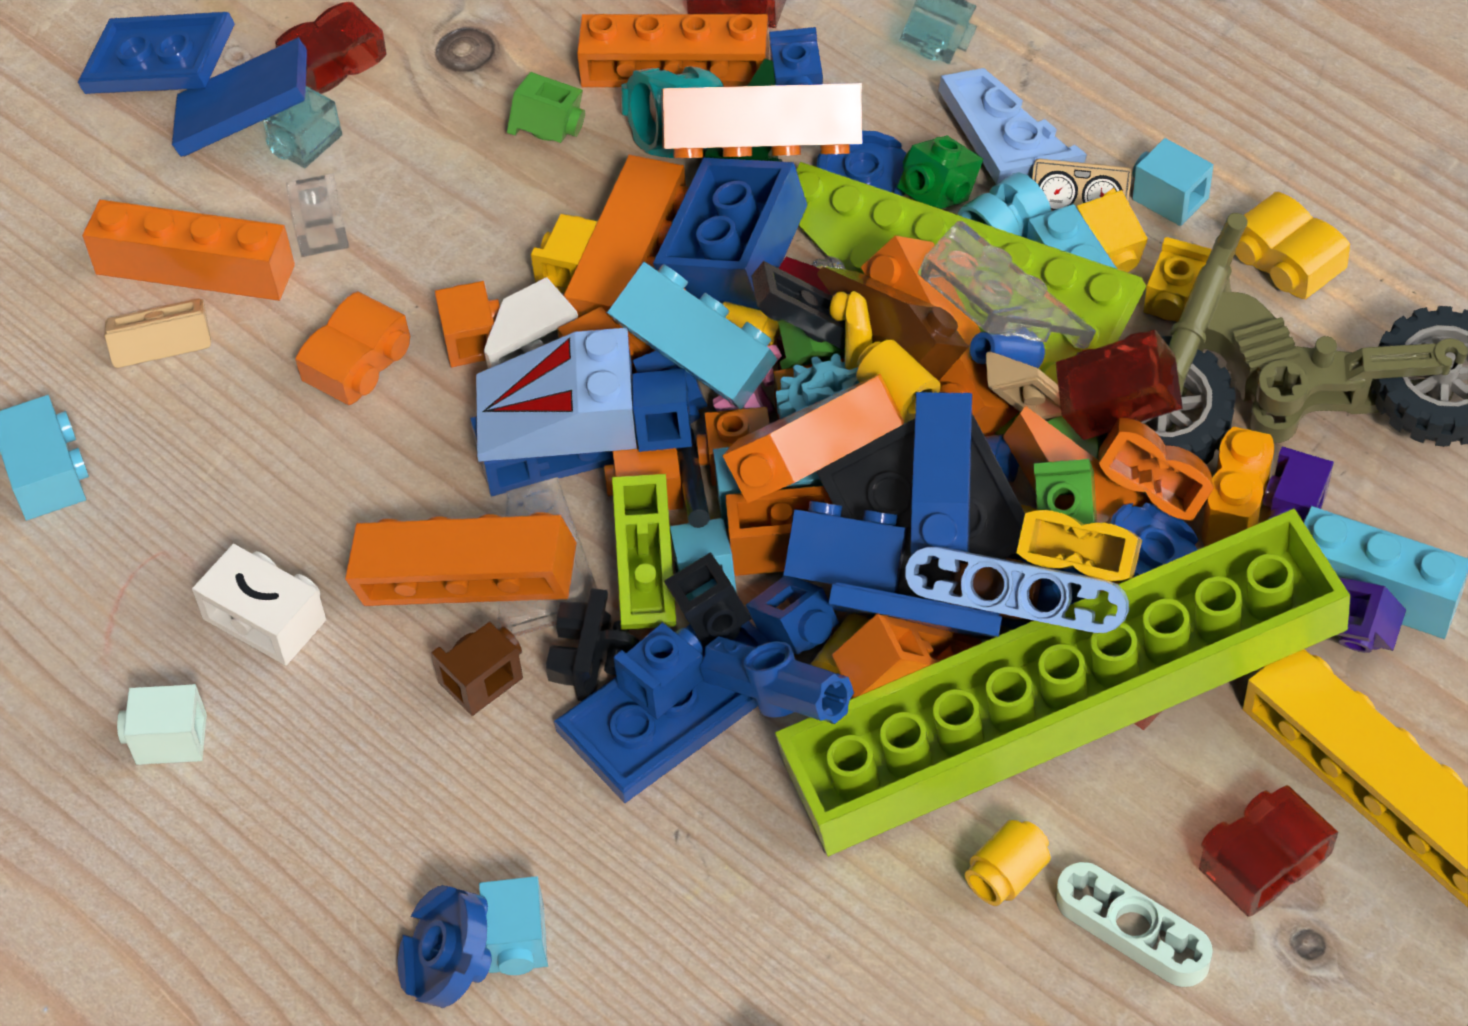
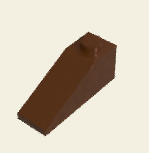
[817,266,969,381]

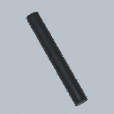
[676,428,710,528]

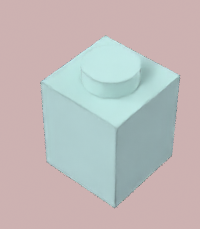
[117,684,207,765]

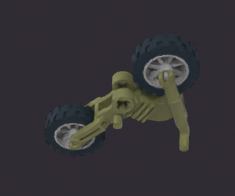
[1091,213,1468,464]

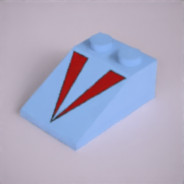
[476,328,637,462]

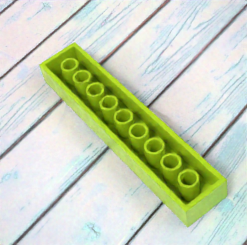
[775,509,1350,857]

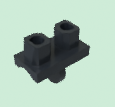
[546,588,640,701]

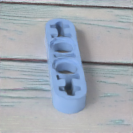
[906,547,1129,633]

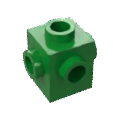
[897,135,983,209]

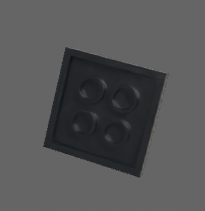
[816,413,1025,599]

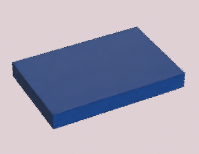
[78,12,235,94]
[172,37,307,157]
[829,582,1002,640]

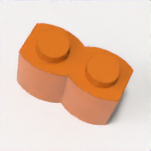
[295,291,411,405]
[1099,418,1214,520]

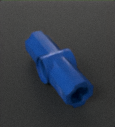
[700,636,854,724]

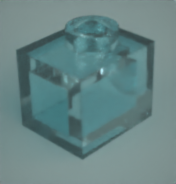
[899,0,978,65]
[263,86,343,169]

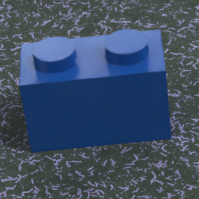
[784,501,908,594]

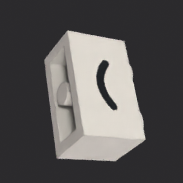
[192,543,326,666]

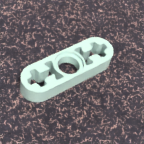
[1056,862,1213,987]

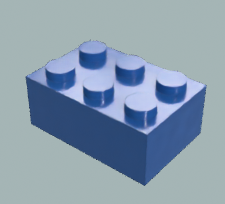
[653,158,807,310]

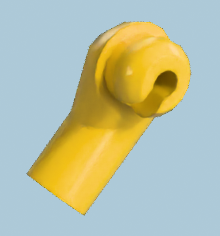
[830,291,873,370]

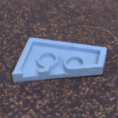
[938,68,1087,184]

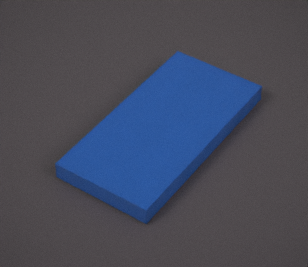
[554,621,770,803]

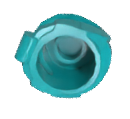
[621,66,724,158]

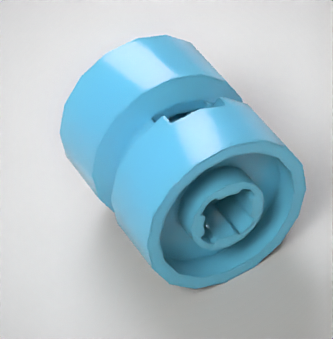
[958,172,1051,238]

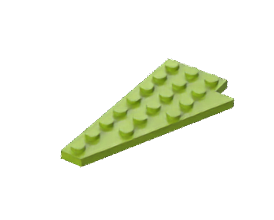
[796,162,1146,435]

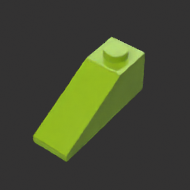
[612,474,676,630]

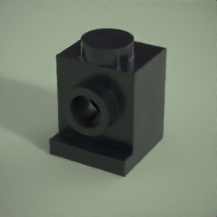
[664,552,751,648]

